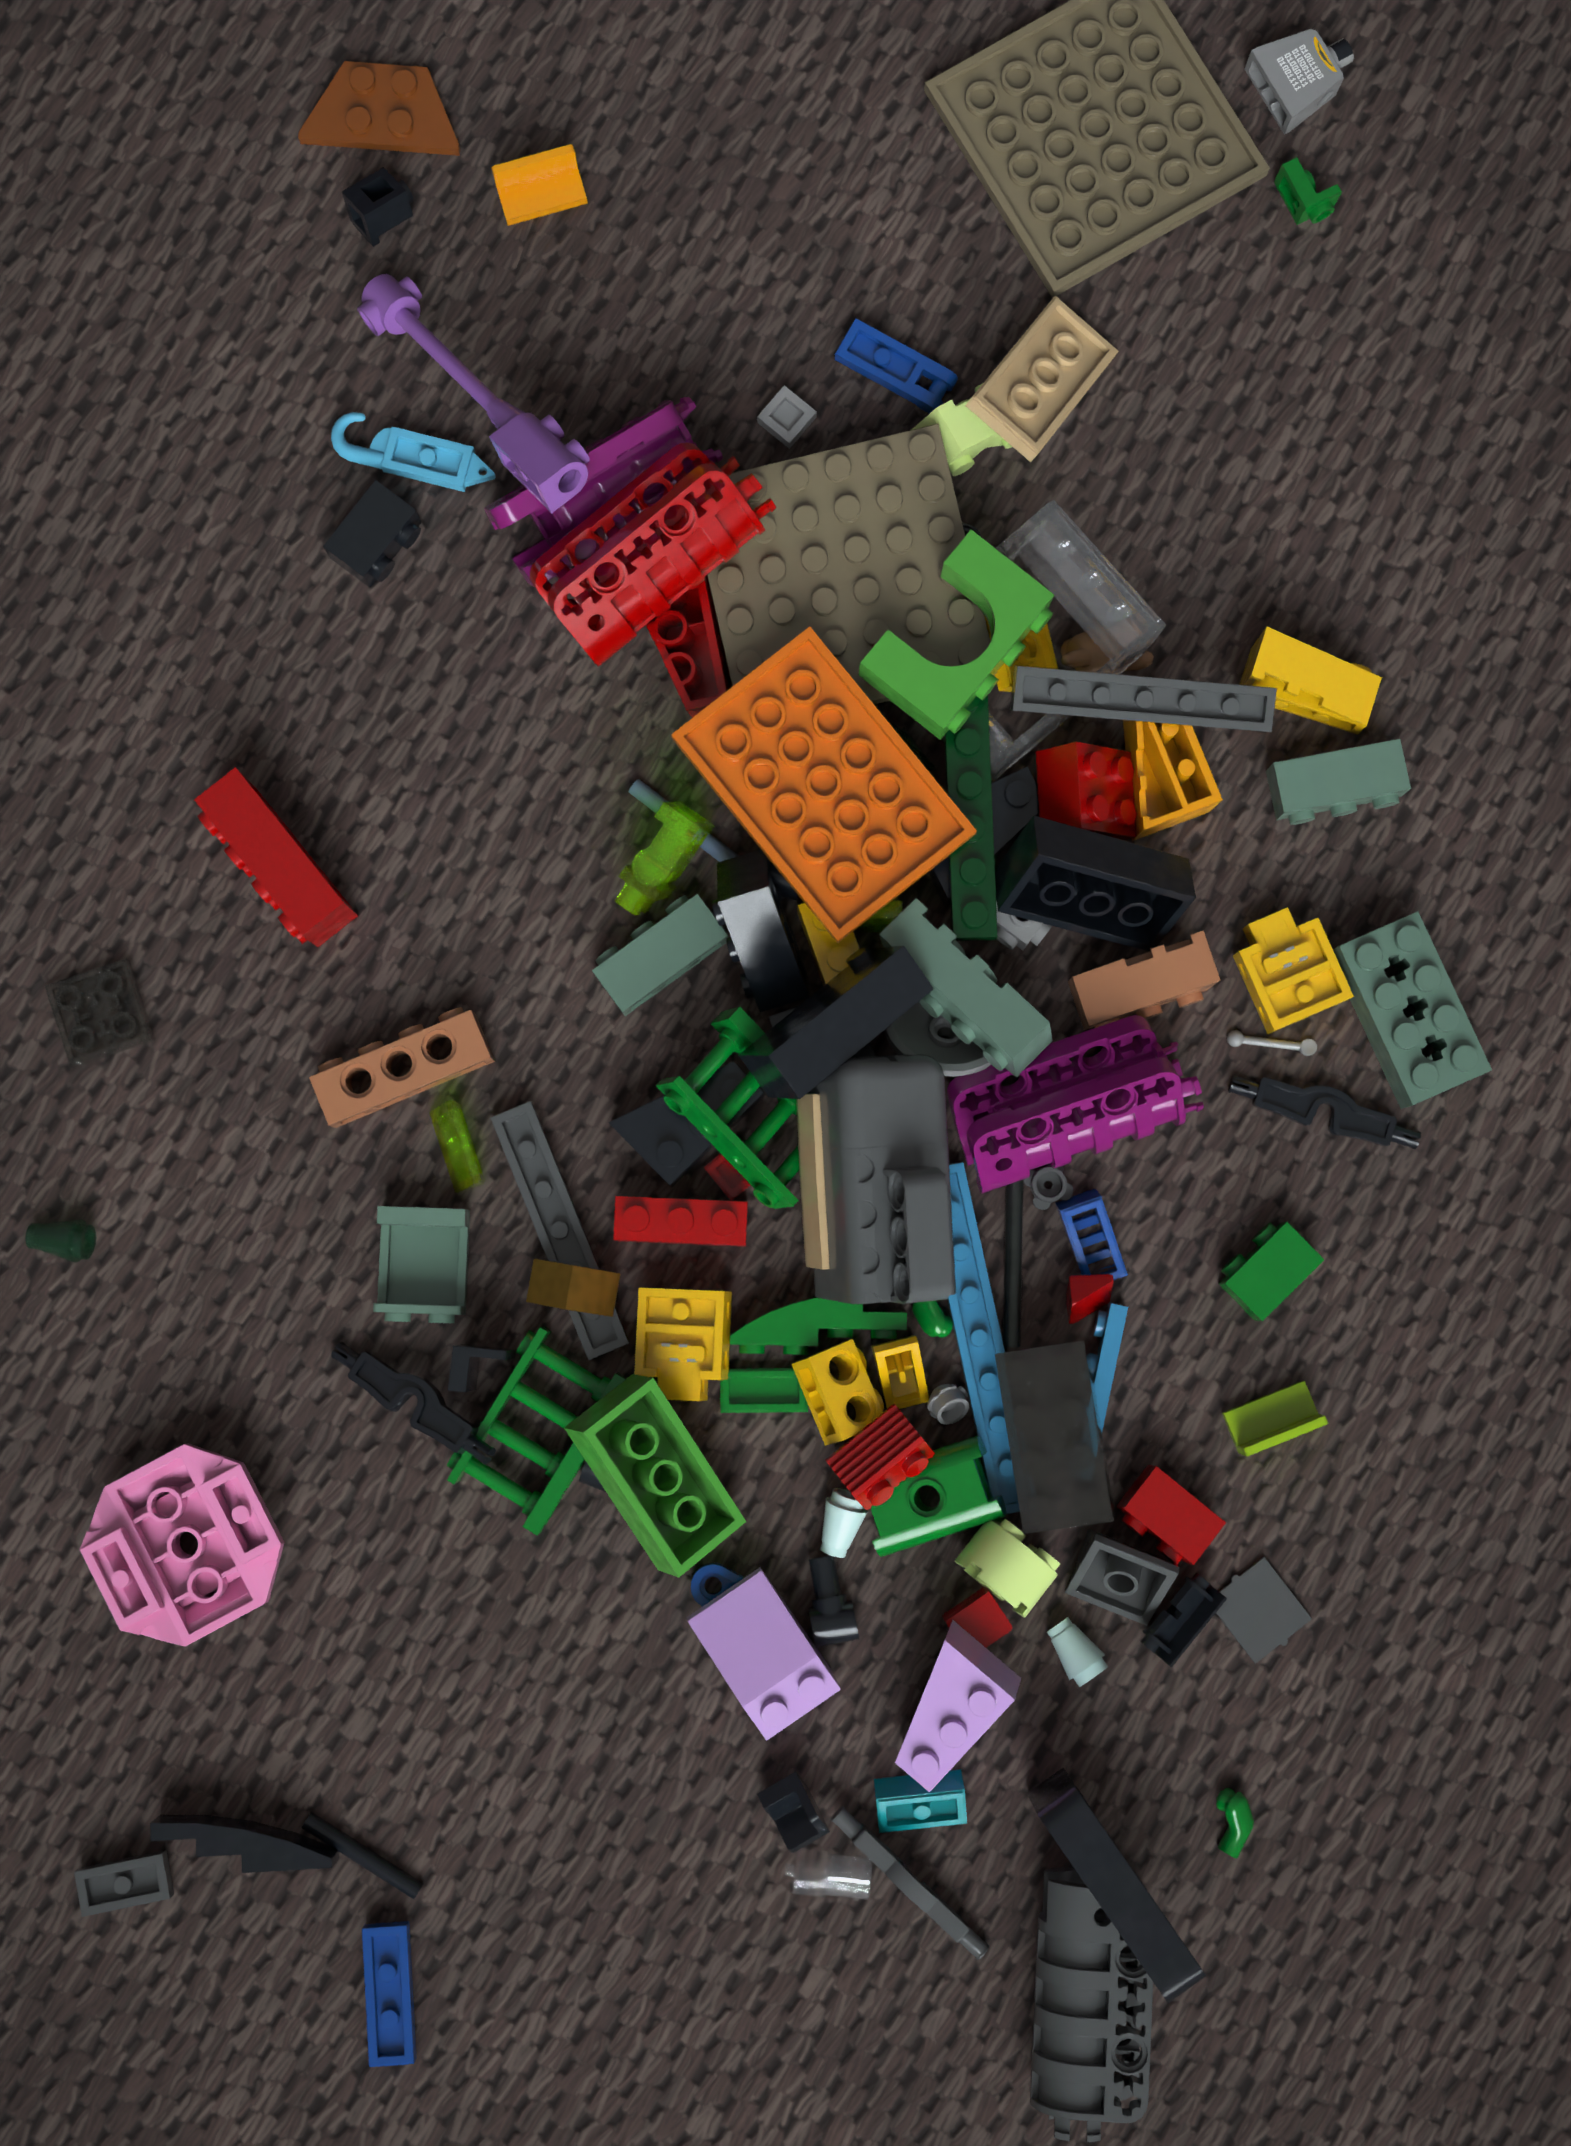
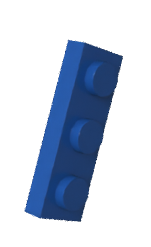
[362,1921,417,2067]

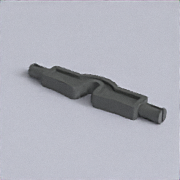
[830,1806,990,1960]

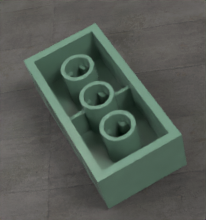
[1333,911,1492,1109]

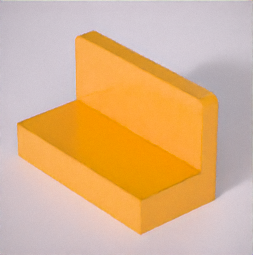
[492,144,588,226]

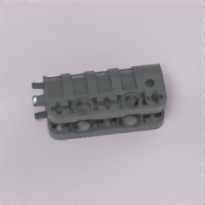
[1030,1867,1153,2142]

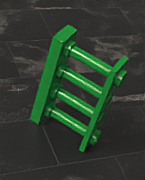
[656,1007,799,1209]
[447,1327,627,1536]

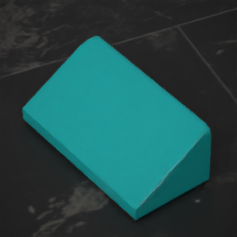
[874,1770,967,1833]

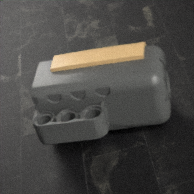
[796,1054,956,1304]

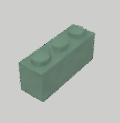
[1266,739,1411,825]
[592,894,728,1016]

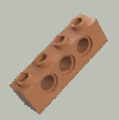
[309,1007,495,1128]

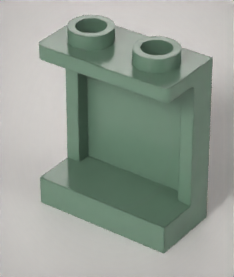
[373,1206,470,1323]

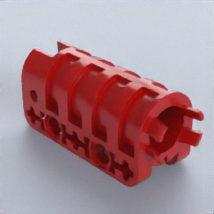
[530,442,777,667]

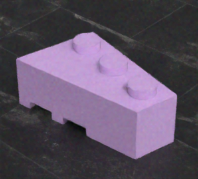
[895,1620,1021,1792]

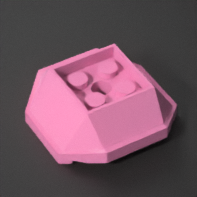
[80,1443,284,1647]

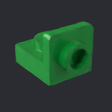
[1274,158,1342,225]

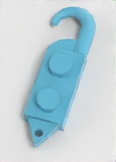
[331,412,496,492]

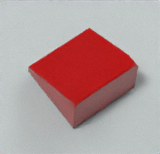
[1066,1274,1114,1324]

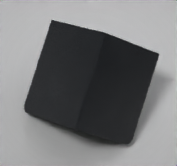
[757,1771,830,1853]

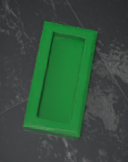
[720,1368,808,1413]

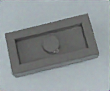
[74,1850,174,1917]

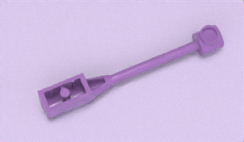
[357,274,590,514]

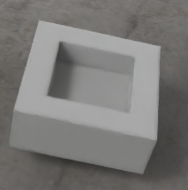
[757,385,817,449]

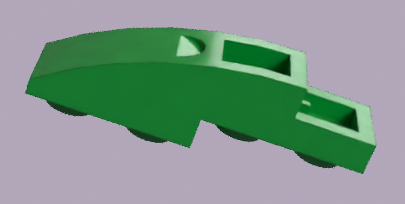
[730,1298,907,1355]

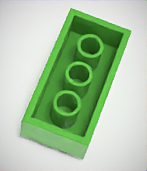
[564,1374,746,1578]

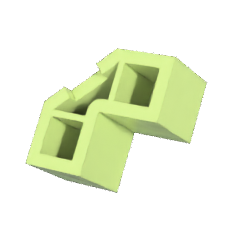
[911,383,1012,476]

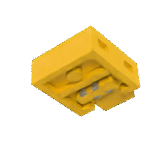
[1233,907,1354,1034]
[634,1288,732,1401]

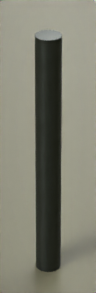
[1003,1180,1023,1347]

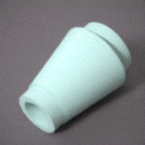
[820,1488,868,1558]
[1047,1617,1108,1687]

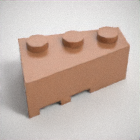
[1068,930,1221,1030]

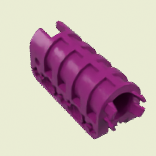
[484,397,723,587]
[947,1015,1204,1194]

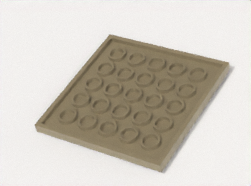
[924,0,1270,298]
[707,424,997,704]

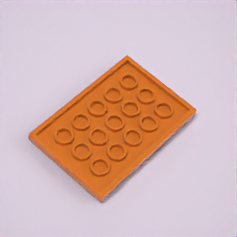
[671,626,977,944]

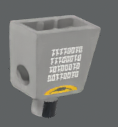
[1245,29,1354,135]

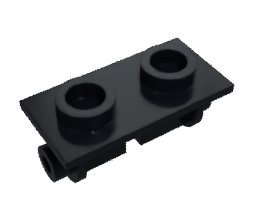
[1140,1573,1227,1668]

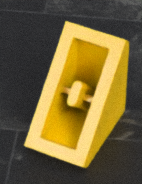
[871,1335,929,1409]

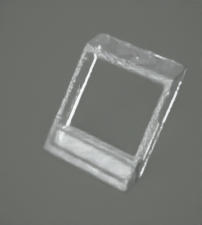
[989,500,1166,782]

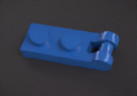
[835,319,958,414]

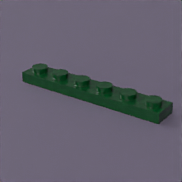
[944,695,998,941]

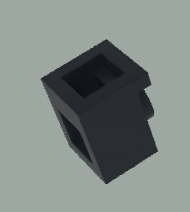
[342,167,414,247]

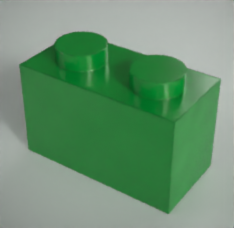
[1218,1222,1324,1321]

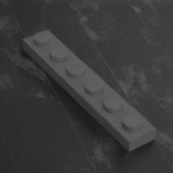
[1010,665,1277,732]
[490,1101,630,1360]

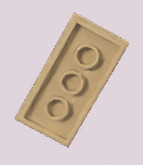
[965,296,1119,462]

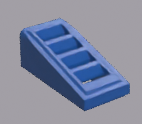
[1055,1189,1128,1280]

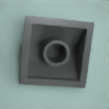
[1065,1529,1180,1626]

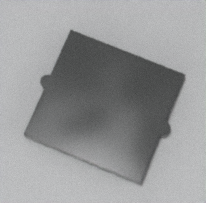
[1216,1557,1312,1664]

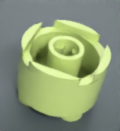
[955,1518,1060,1618]

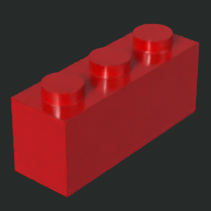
[613,1196,748,1247]

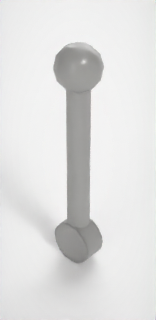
[1227,1030,1317,1056]

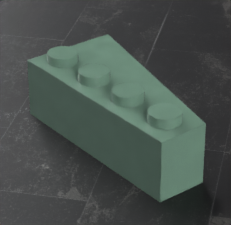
[879,898,1053,1077]

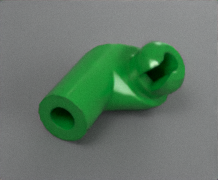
[912,1301,953,1338]
[1216,1788,1254,1859]

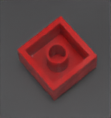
[1036,741,1137,840]

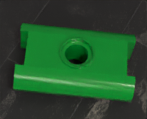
[871,1436,1007,1557]

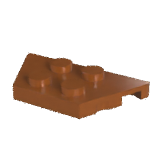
[298,61,461,156]

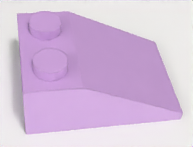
[686,1567,841,1741]

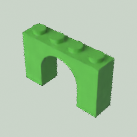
[858,530,1054,740]

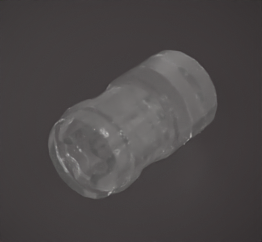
[785,1848,872,1901]

